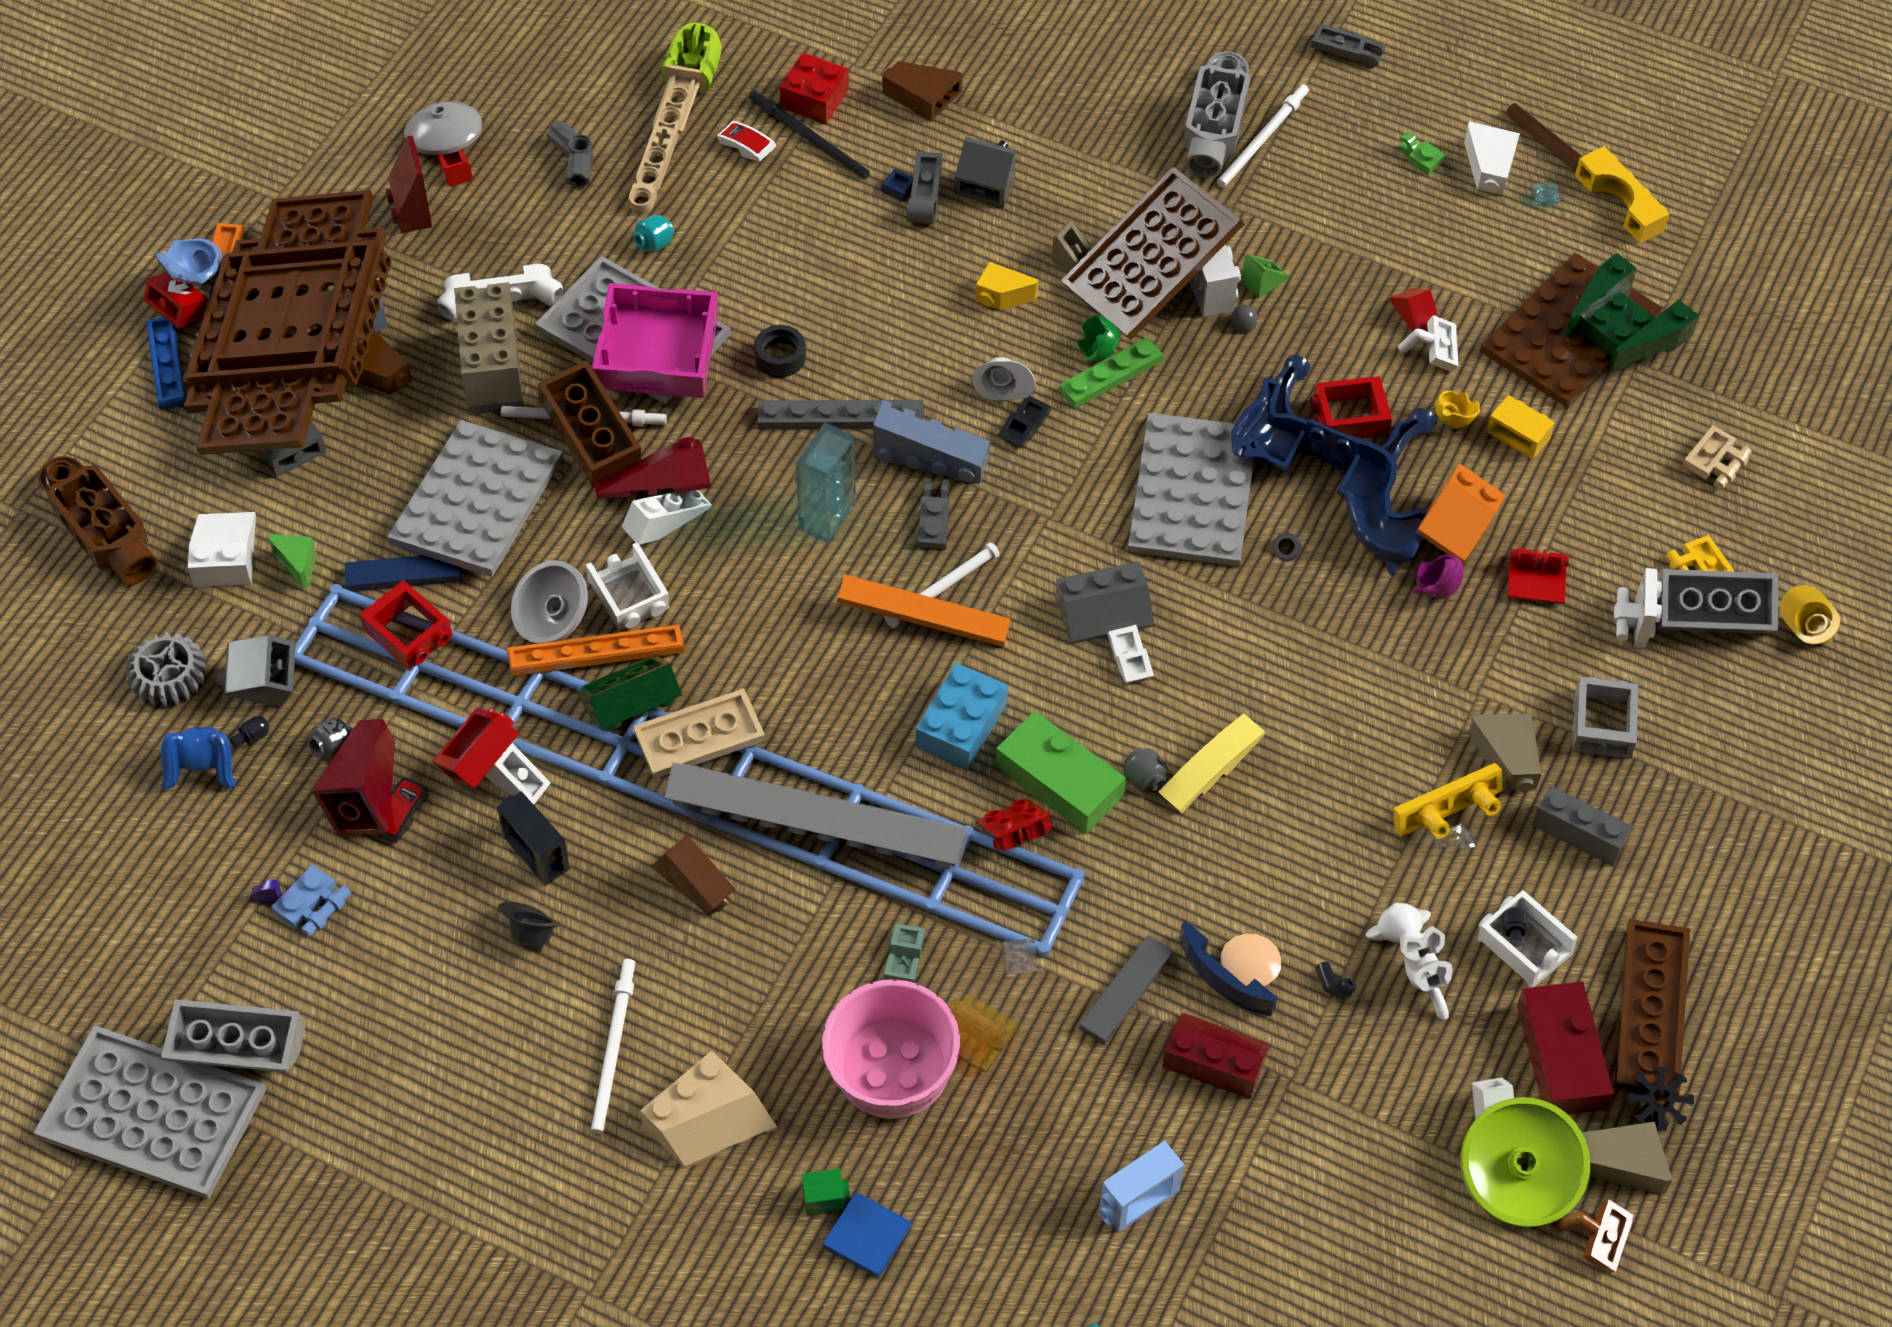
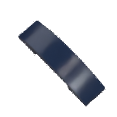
[1179,920,1278,1016]

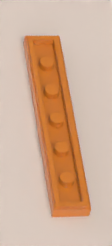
[837,574,1011,647]
[507,625,684,676]

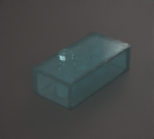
[795,423,856,543]

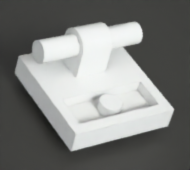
[1614,568,1662,649]

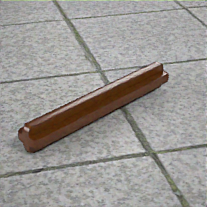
[1506,103,1583,171]

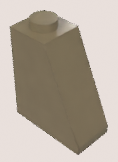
[1468,713,1541,792]
[1582,1122,1672,1194]

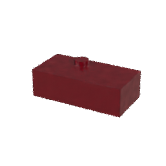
[1517,981,1614,1115]

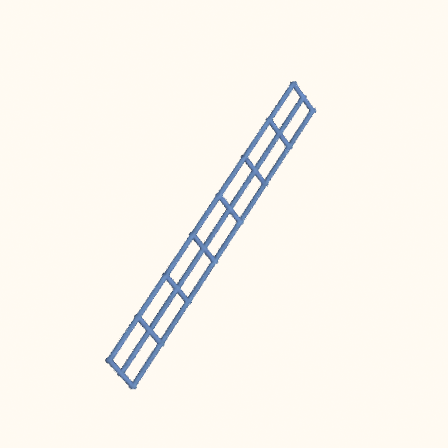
[294,584,1085,958]

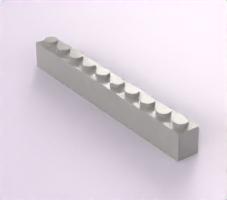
[665,762,968,869]

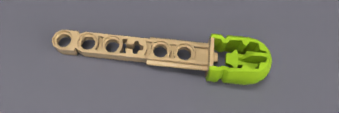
[629,23,722,214]

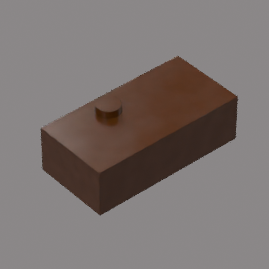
[538,360,641,486]

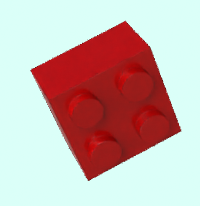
[780,52,849,124]

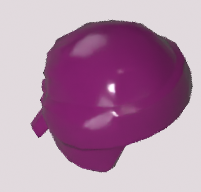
[1413,554,1464,599]

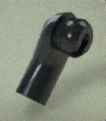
[1315,962,1356,999]

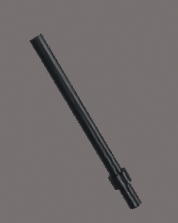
[749,90,870,179]

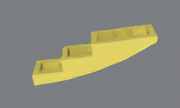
[1159,714,1266,814]

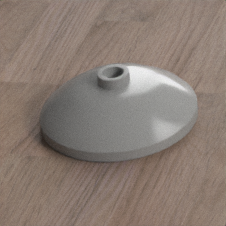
[404,101,482,155]
[511,560,588,644]

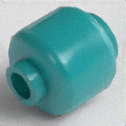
[633,214,674,253]

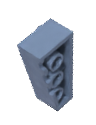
[873,400,990,483]

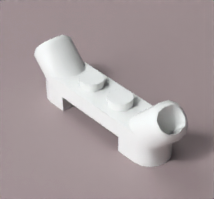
[437,264,563,320]

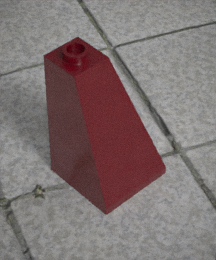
[312,719,395,836]

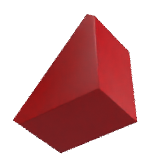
[1389,288,1438,332]

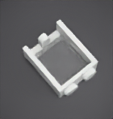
[586,542,670,631]
[1477,890,1577,988]

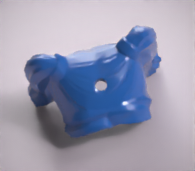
[161,727,236,790]

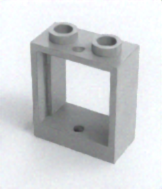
[1572,677,1638,759]

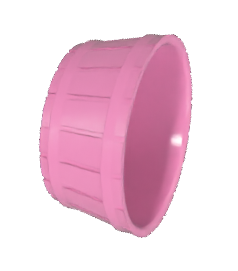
[822,980,960,1119]

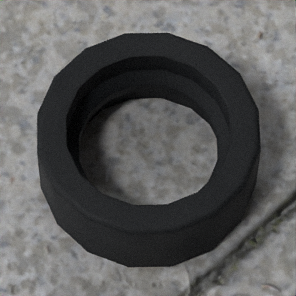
[754,324,806,377]

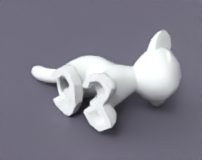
[1366,903,1453,1020]

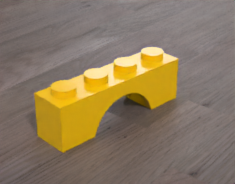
[1575,146,1670,243]

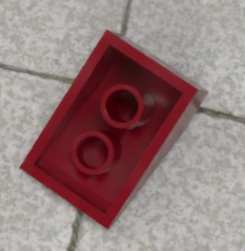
[385,135,432,233]

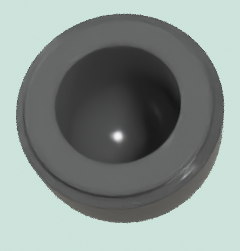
[1230,305,1258,333]
[1273,533,1302,561]

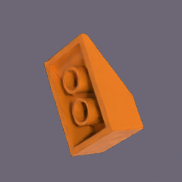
[1416,463,1506,564]

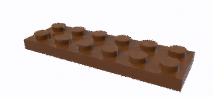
[1614,919,1690,1096]

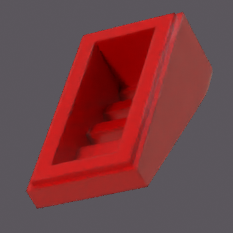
[436,149,473,187]

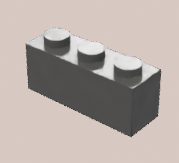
[1532,785,1632,866]

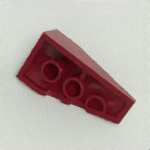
[594,437,711,498]

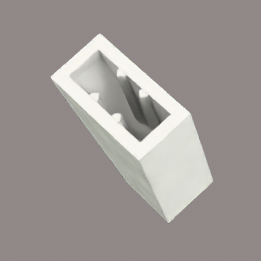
[1464,121,1520,196]

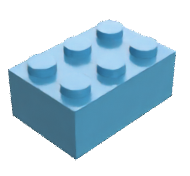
[916,663,1008,770]

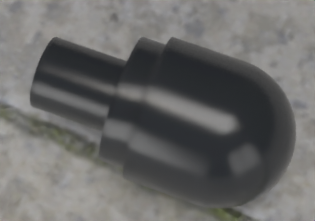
[230,716,270,748]
[1502,907,1528,947]

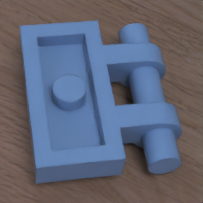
[271,864,351,937]

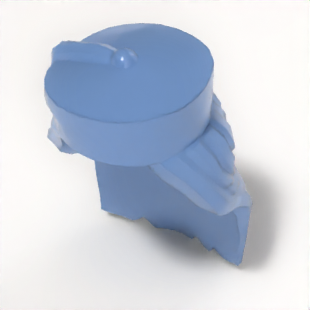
[156,238,222,286]

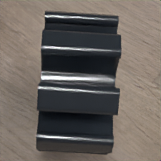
[1625,1065,1694,1131]

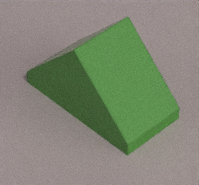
[1241,254,1289,298]
[268,534,317,589]

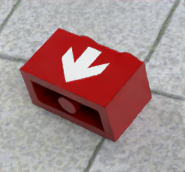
[143,272,208,329]

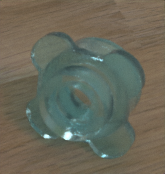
[1533,182,1561,207]

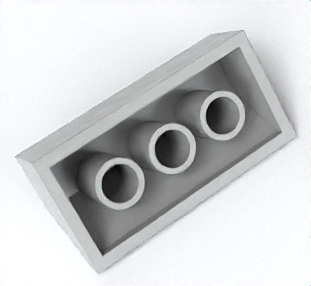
[161,999,305,1073]

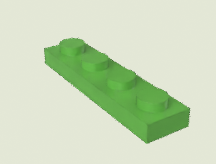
[1059,337,1163,409]

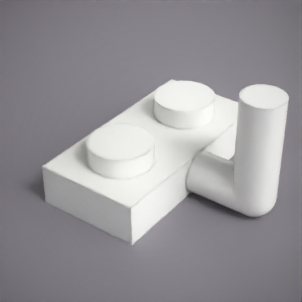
[1398,315,1458,372]

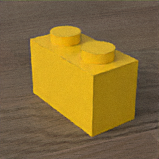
[1486,395,1555,459]

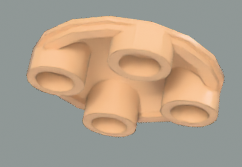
[1220,934,1281,986]

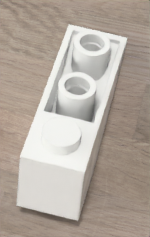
[622,490,712,545]

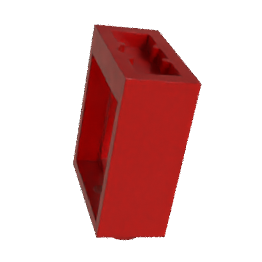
[1310,376,1392,439]
[359,580,453,671]
[432,707,520,788]

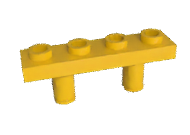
[1393,763,1503,839]

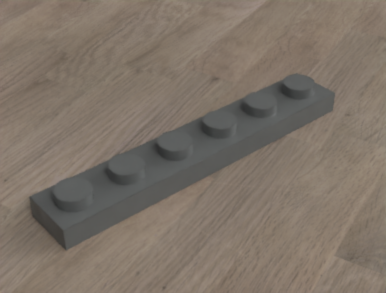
[758,400,923,429]

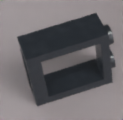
[497,791,570,886]

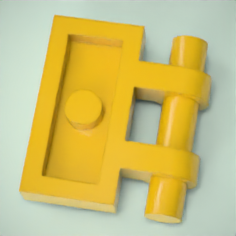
[1666,535,1735,572]

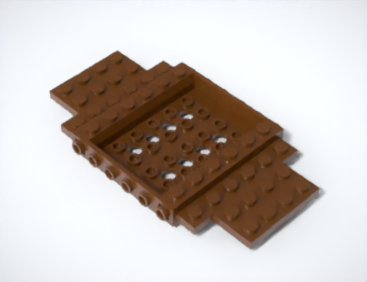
[183,190,392,455]

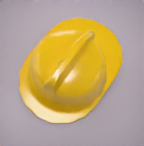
[1780,585,1840,645]

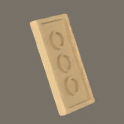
[633,689,765,779]

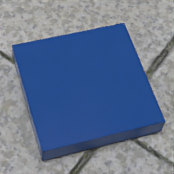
[823,1192,912,1279]

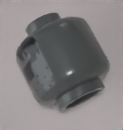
[308,717,353,761]
[1124,748,1168,792]

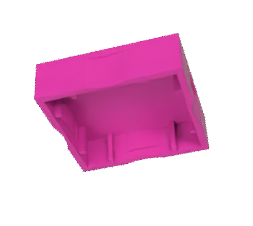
[592,283,719,398]

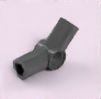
[547,121,594,189]

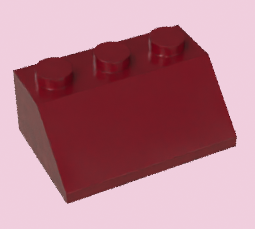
[1162,1013,1271,1099]

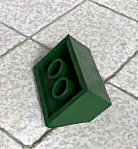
[576,655,682,731]

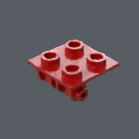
[1507,547,1569,604]
[976,799,1052,852]

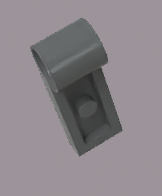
[907,152,943,224]

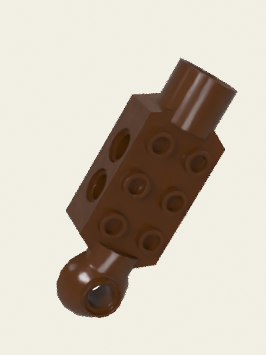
[38,456,157,585]

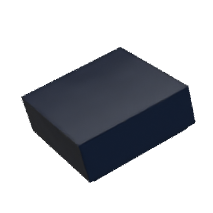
[881,169,913,202]

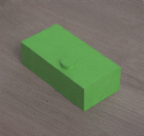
[995,711,1126,834]

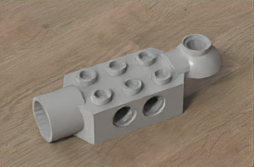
[1183,52,1251,178]

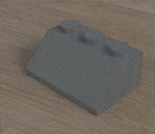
[1055,562,1154,644]

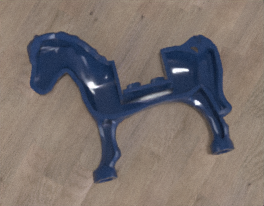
[1231,355,1437,576]

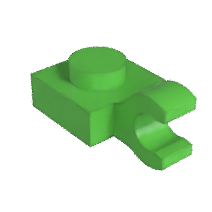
[1398,132,1445,175]

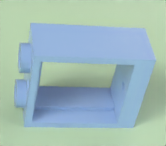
[1099,1141,1185,1233]

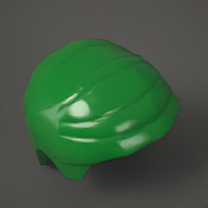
[1077,314,1120,362]

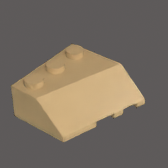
[640,1051,777,1169]

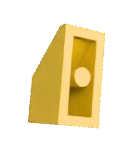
[976,262,1038,310]

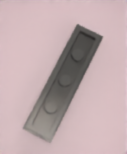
[1079,935,1173,1045]

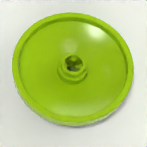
[1460,1097,1590,1228]

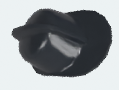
[498,902,561,953]

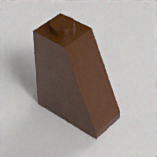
[882,61,963,122]
[358,330,412,394]
[651,834,735,914]

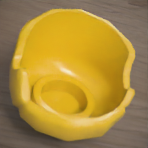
[1435,391,1480,429]

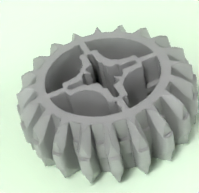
[125,631,207,707]

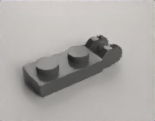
[1311,24,1385,68]
[918,479,949,549]

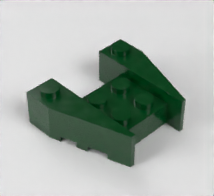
[1565,253,1699,372]

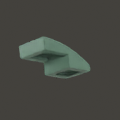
[883,923,926,983]

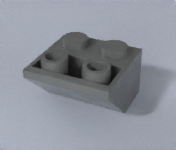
[955,137,1016,208]
[224,635,296,708]

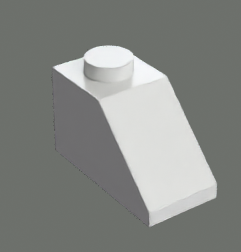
[485,743,550,804]

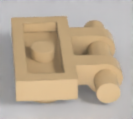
[1682,425,1752,490]

